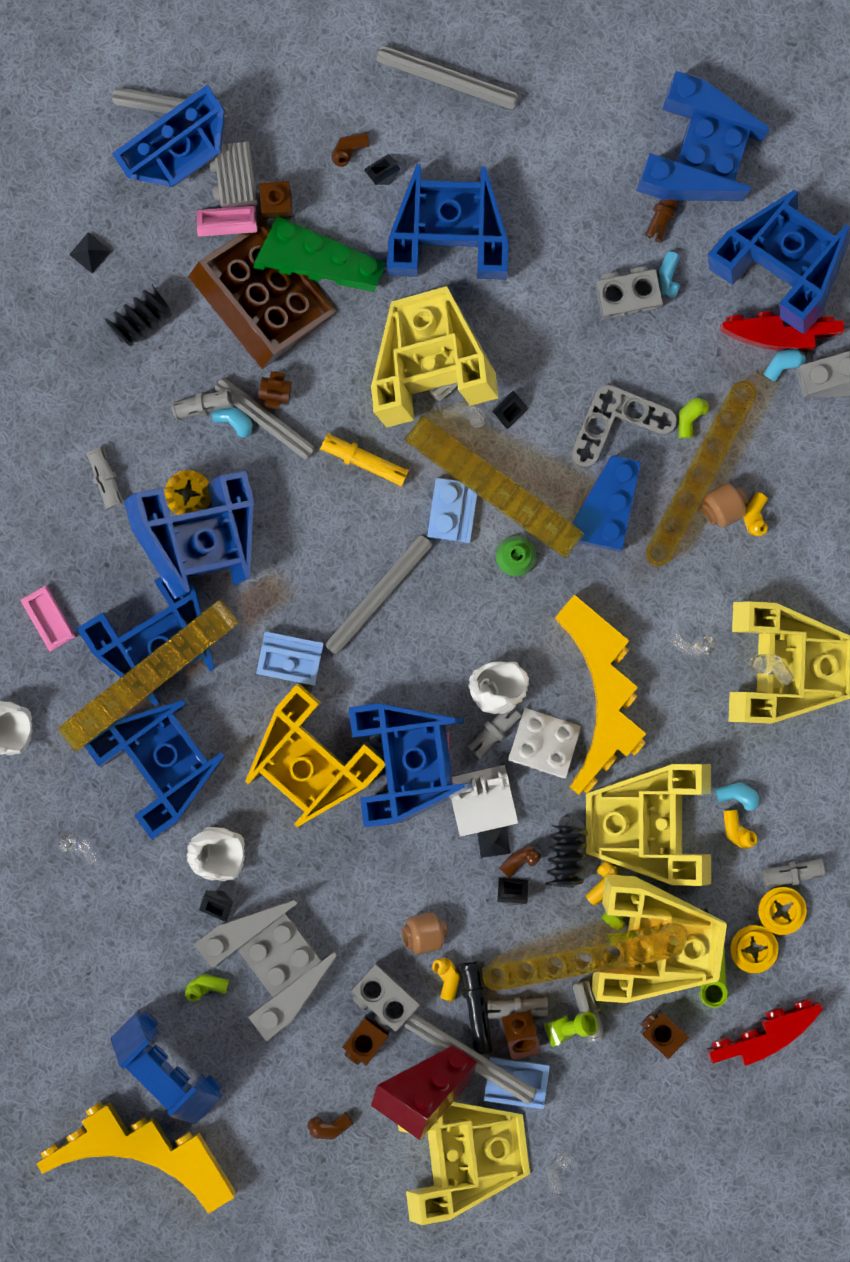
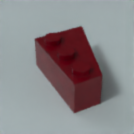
[371,1045,477,1140]

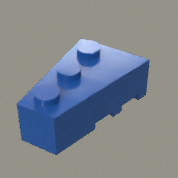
[562,456,641,552]

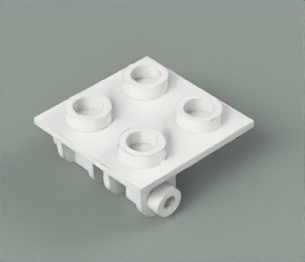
[508,708,581,779]
[451,765,518,837]

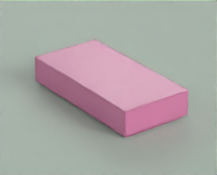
[197,206,257,237]
[20,585,76,652]

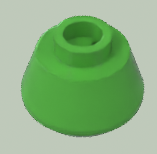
[496,536,537,576]

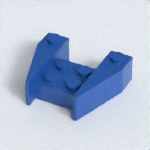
[636,71,770,201]
[387,164,508,280]
[708,190,850,334]
[124,471,254,599]
[76,576,215,705]
[81,700,224,840]
[349,703,473,827]
[110,1010,223,1124]

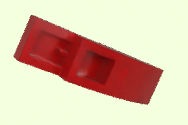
[720,311,844,351]
[707,998,822,1066]

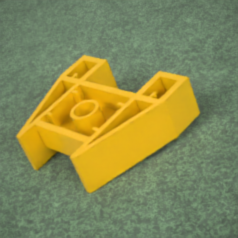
[245,683,385,827]

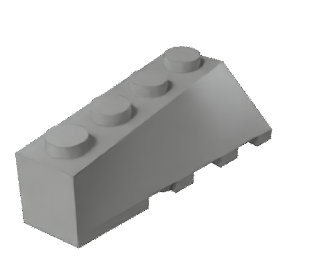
[796,351,850,398]

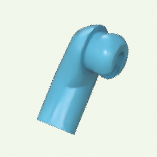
[659,251,680,298]
[763,349,806,382]
[212,407,253,438]
[715,782,759,811]

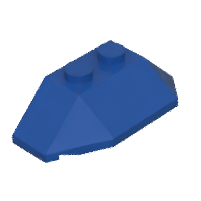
[112,84,225,187]

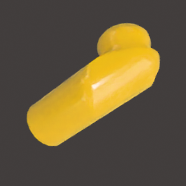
[743,491,769,536]
[723,809,758,849]
[585,861,618,906]
[432,957,460,1002]

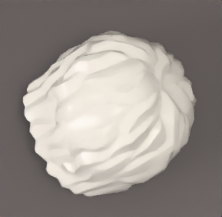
[468,662,529,714]
[0,701,33,755]
[186,827,245,881]

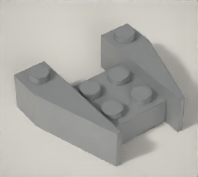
[194,898,338,1041]

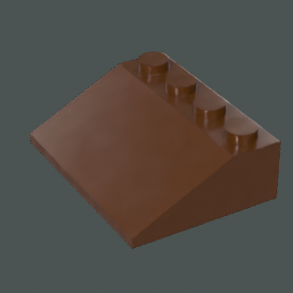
[188,220,337,369]

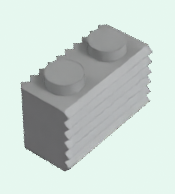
[209,141,258,208]

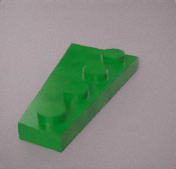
[253,216,387,292]

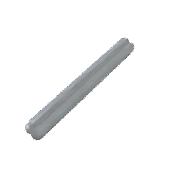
[377,45,518,110]
[325,535,432,654]
[404,1014,537,1104]

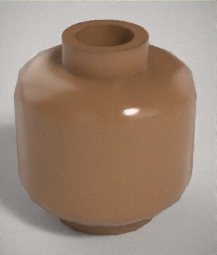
[702,483,748,528]
[401,912,448,955]

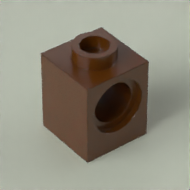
[259,181,293,219]
[501,1010,541,1060]
[640,1010,689,1060]
[342,1016,389,1065]

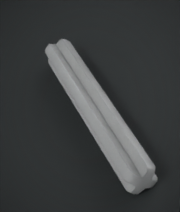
[112,87,229,124]
[214,378,315,460]

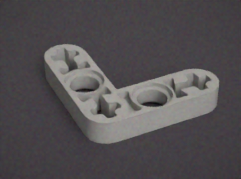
[571,385,677,468]

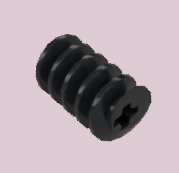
[104,284,172,347]
[545,825,588,888]

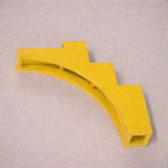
[554,595,646,795]
[36,1101,236,1214]

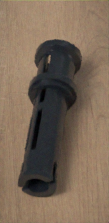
[457,961,493,1054]

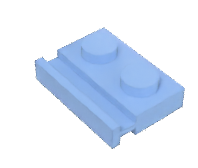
[427,478,479,543]
[256,632,324,686]
[484,1056,550,1109]

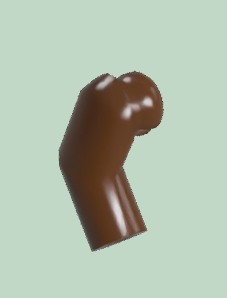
[331,132,370,167]
[499,845,541,878]
[307,1112,354,1140]

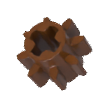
[258,371,292,409]

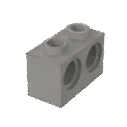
[595,266,663,320]
[351,962,420,1032]

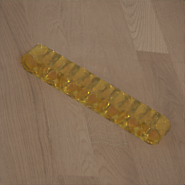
[644,381,757,568]
[404,416,585,558]
[57,599,240,753]
[483,923,688,991]

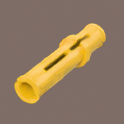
[320,433,409,487]

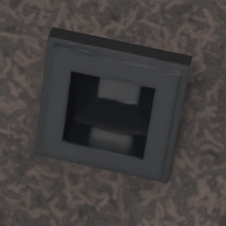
[364,154,400,185]
[69,232,111,274]
[492,391,528,429]
[477,826,511,858]
[497,878,528,905]
[199,890,234,921]

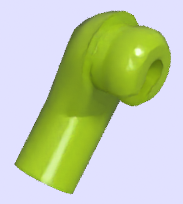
[678,398,709,439]
[185,973,230,1002]

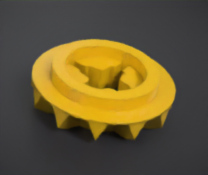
[164,470,211,515]
[758,887,807,935]
[730,925,778,973]

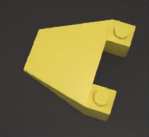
[371,286,499,428]
[728,601,850,724]
[586,764,711,886]
[591,874,727,1003]
[398,1102,530,1225]

